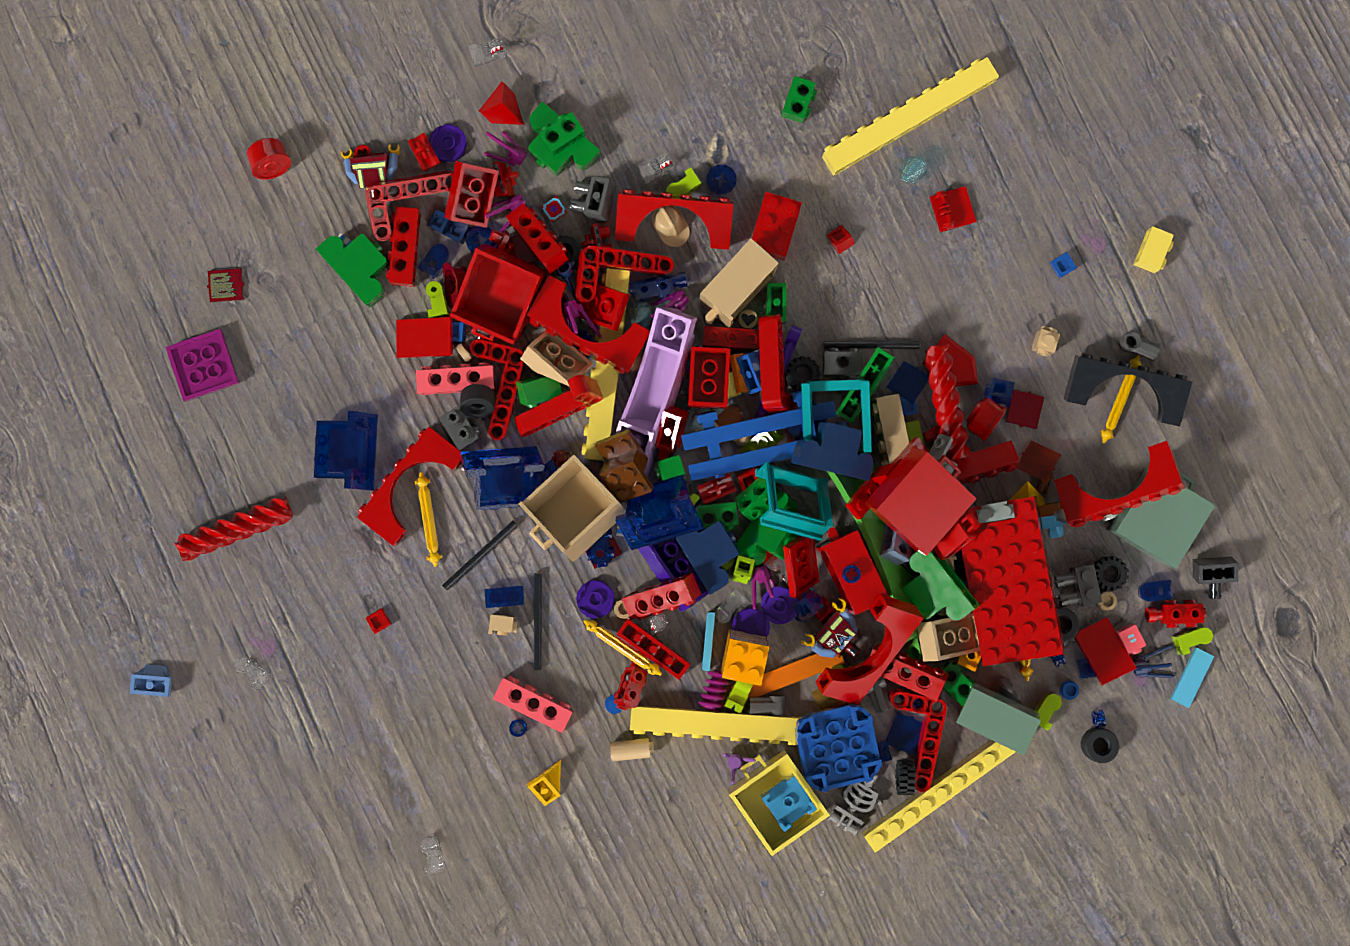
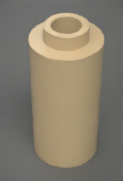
[610,738,654,762]

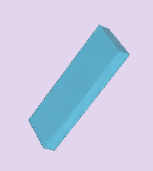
[702,612,715,671]
[1170,647,1214,708]

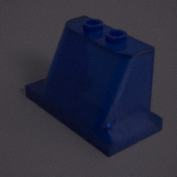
[313,411,378,491]
[460,446,544,510]
[615,475,704,551]

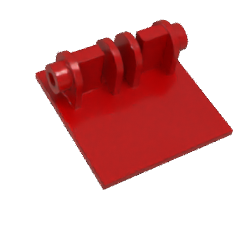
[929,186,976,233]

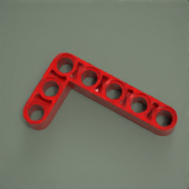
[365,170,453,241]
[575,245,674,303]
[759,314,796,414]
[470,339,526,441]
[514,374,604,437]
[889,688,947,792]

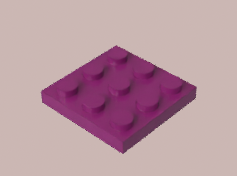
[165,329,240,402]

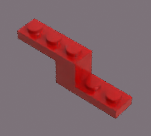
[845,437,929,520]

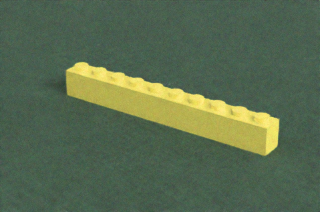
[822,57,999,176]
[582,268,630,462]
[630,705,802,745]
[861,738,1033,853]

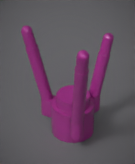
[483,131,527,167]
[485,194,527,232]
[650,290,689,318]
[562,300,602,338]
[751,565,776,610]

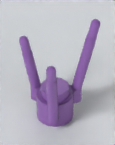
[722,753,756,784]

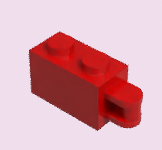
[655,406,689,460]
[933,513,981,560]

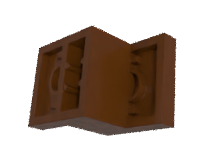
[595,429,654,503]

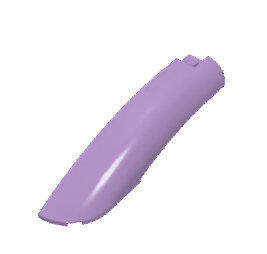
[616,307,697,504]

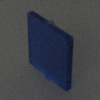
[886,361,929,403]
[885,712,922,755]

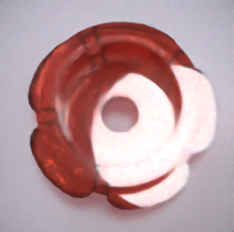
[551,450,569,466]

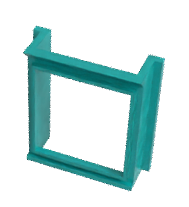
[801,379,872,452]
[755,462,833,541]

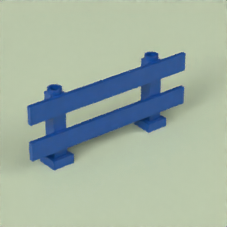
[681,390,836,481]

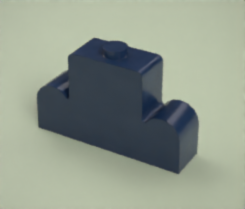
[791,421,873,481]
[670,518,741,595]

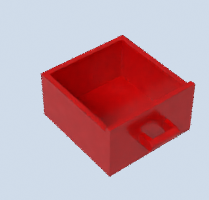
[450,244,548,344]
[864,446,976,556]
[815,527,888,615]

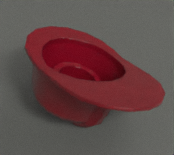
[443,262,467,309]

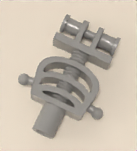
[828,775,883,836]

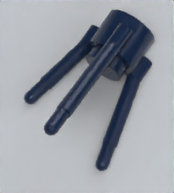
[556,261,589,301]
[1133,644,1174,678]

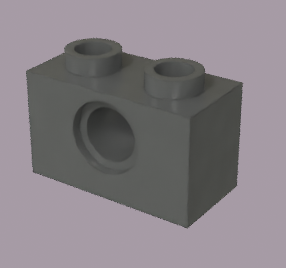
[823,348,863,377]

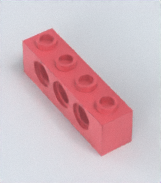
[416,363,496,395]
[493,675,574,733]

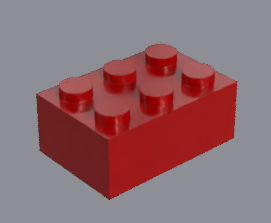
[444,161,499,228]
[751,192,802,261]
[688,347,730,409]

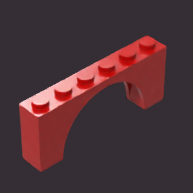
[615,189,734,250]
[526,275,650,375]
[357,427,467,546]
[1054,441,1185,528]
[816,593,924,705]

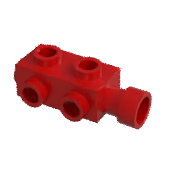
[1145,600,1206,628]
[614,653,648,711]

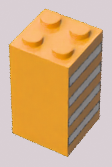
[721,629,769,686]

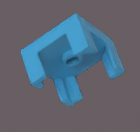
[760,773,817,832]

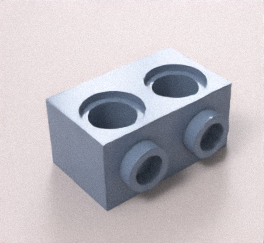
[880,523,912,566]

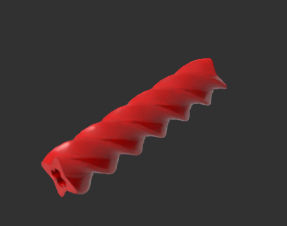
[924,344,971,462]
[174,496,294,561]

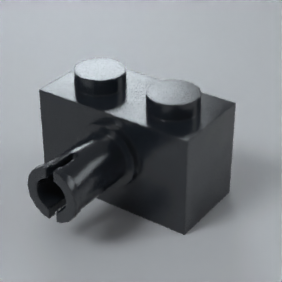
[1192,556,1238,599]

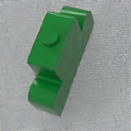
[528,102,601,176]
[316,234,390,308]
[836,347,896,424]
[736,489,799,566]
[904,549,980,620]

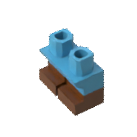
[1039,501,1067,539]

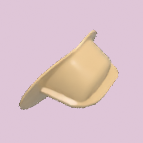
[652,205,690,247]

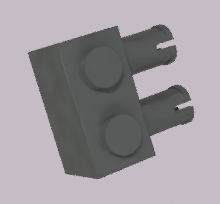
[569,176,616,222]
[439,406,481,452]
[1054,564,1102,607]

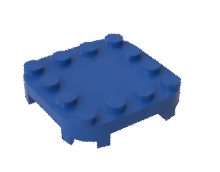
[795,704,882,792]

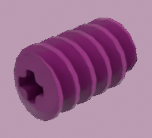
[698,669,730,712]

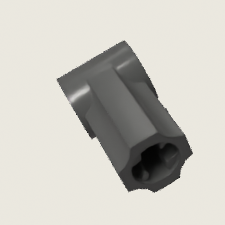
[1118,332,1160,361]
[868,676,892,713]
[747,695,786,716]

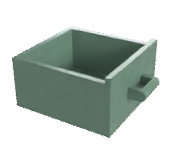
[1108,469,1216,569]
[956,682,1041,756]

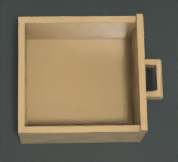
[699,238,779,328]
[519,455,627,562]

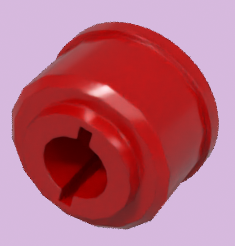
[246,138,291,180]
[966,397,1007,442]

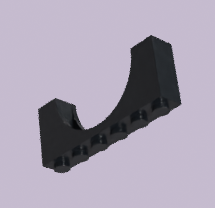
[1064,353,1192,427]

